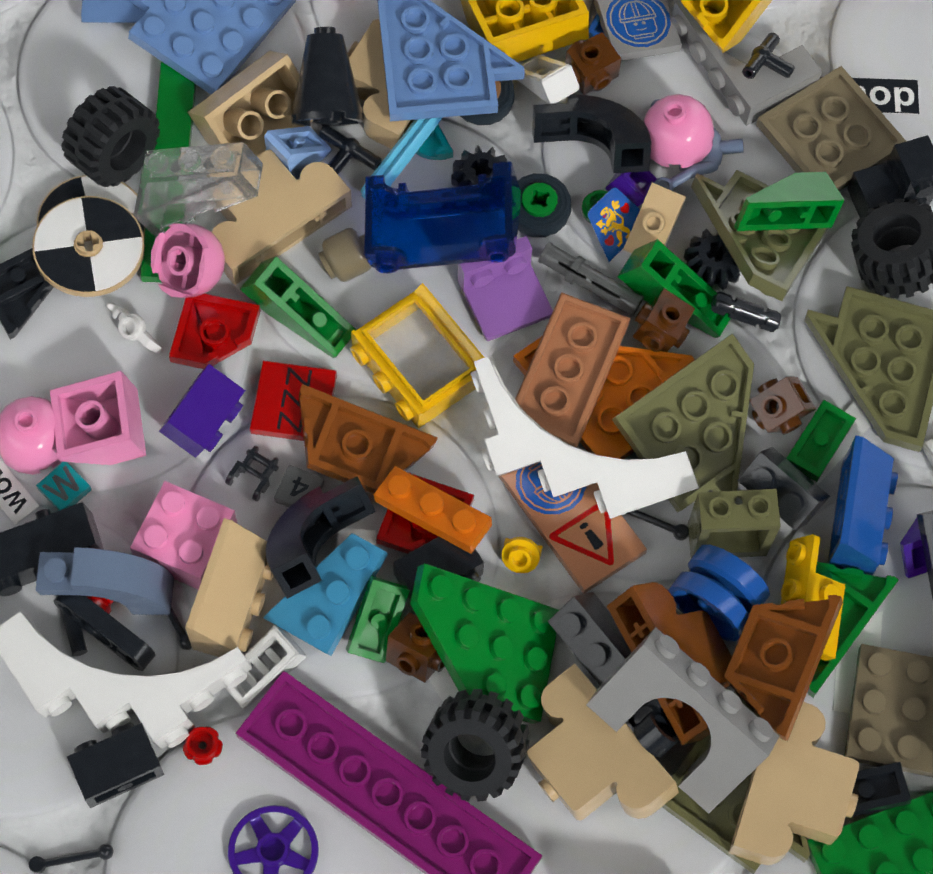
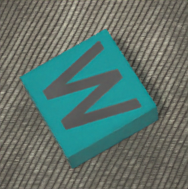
[36,462,92,510]

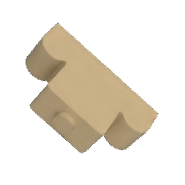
[348,19,414,149]
[212,150,352,285]
[527,663,679,821]
[729,702,859,865]

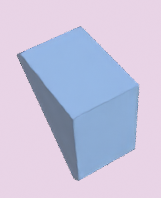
[264,126,332,179]

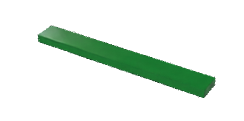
[141,61,196,283]

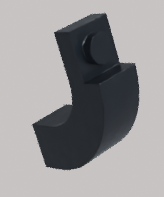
[532,94,651,173]
[266,476,376,599]

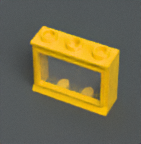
[350,283,485,429]

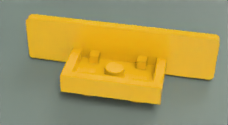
[781,534,845,661]

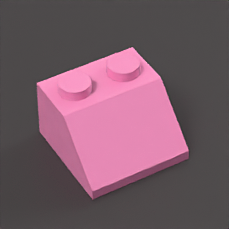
[50,371,146,465]

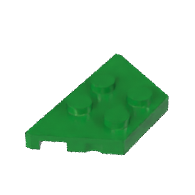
[807,562,899,698]

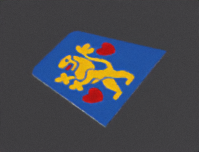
[587,187,640,262]

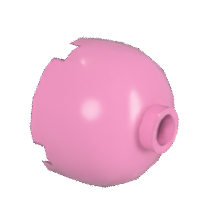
[643,94,714,168]
[151,223,225,298]
[0,396,62,475]

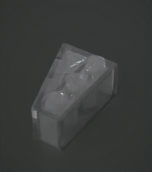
[133,142,263,236]

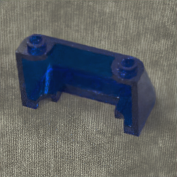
[364,161,521,274]

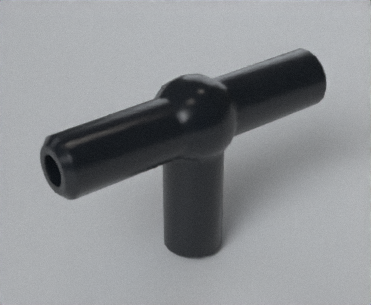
[742,33,795,79]
[319,125,382,174]

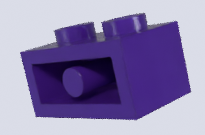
[159,364,246,458]

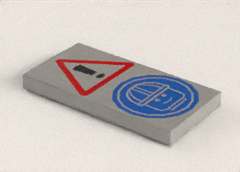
[593,0,682,61]

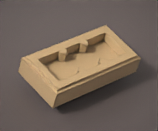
[623,182,686,253]

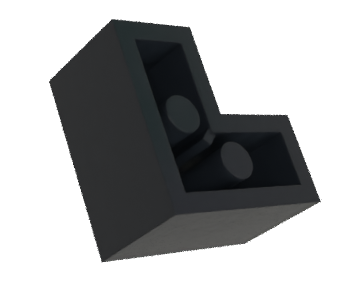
[847,135,933,218]

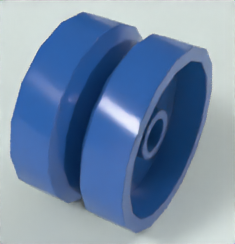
[668,545,770,641]

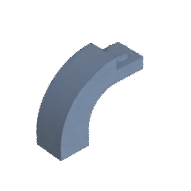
[35,548,174,615]

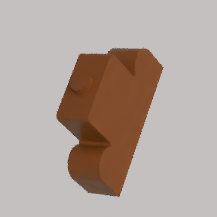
[607,582,732,745]

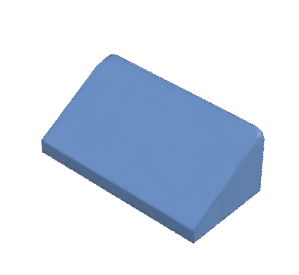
[81,0,145,23]

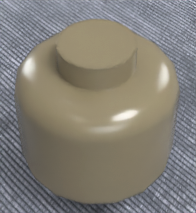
[318,228,376,282]

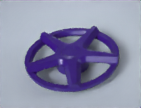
[228,805,319,874]

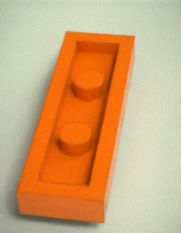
[373,466,492,554]

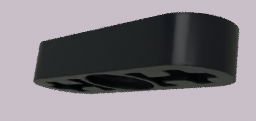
[53,595,156,671]

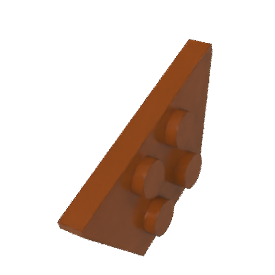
[299,384,438,494]
[724,595,843,741]

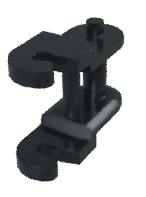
[225,446,279,502]

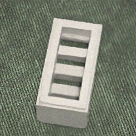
[518,55,579,104]
[225,625,307,709]

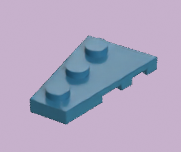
[263,533,388,656]

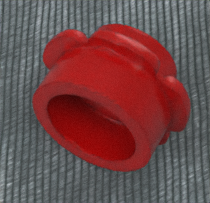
[183,726,223,765]

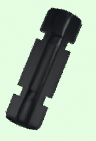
[710,291,782,332]

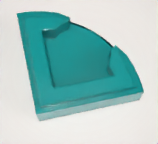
[415,125,454,160]

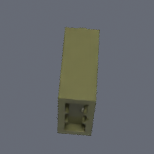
[687,489,781,558]

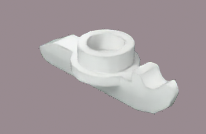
[107,302,163,353]

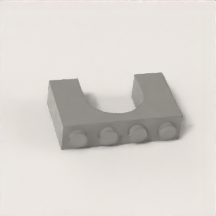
[670,0,822,126]
[586,627,779,814]

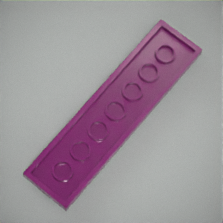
[235,671,542,874]

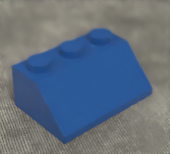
[827,436,898,575]

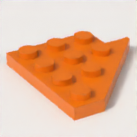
[513,336,695,459]

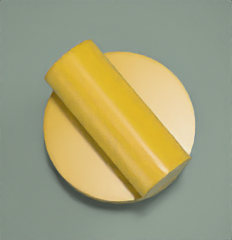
[502,537,543,573]

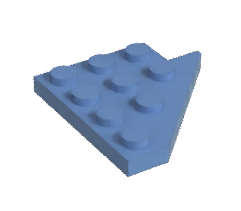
[128,0,296,94]
[377,0,525,122]

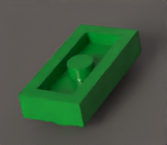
[786,400,856,482]
[346,576,410,664]

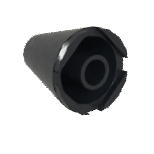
[291,27,364,126]

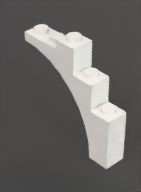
[471,357,699,519]
[0,611,252,749]

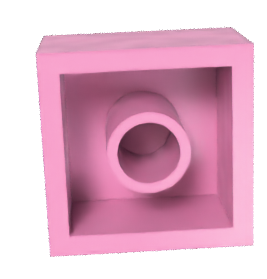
[130,481,238,590]

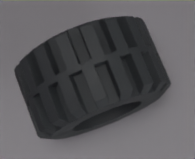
[61,86,160,187]
[851,199,933,299]
[421,689,530,802]

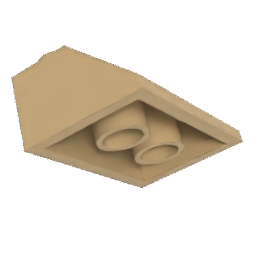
[188,50,313,169]
[185,518,274,657]

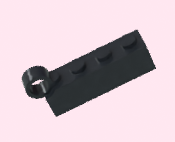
[0,502,104,596]
[548,592,680,757]

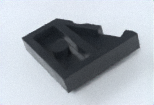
[0,248,54,340]

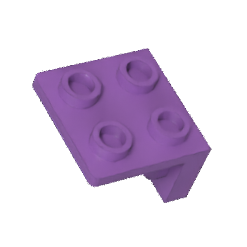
[458,236,553,341]

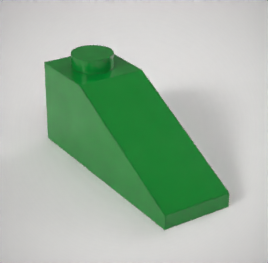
[734,172,844,231]
[617,239,731,338]
[240,256,357,358]

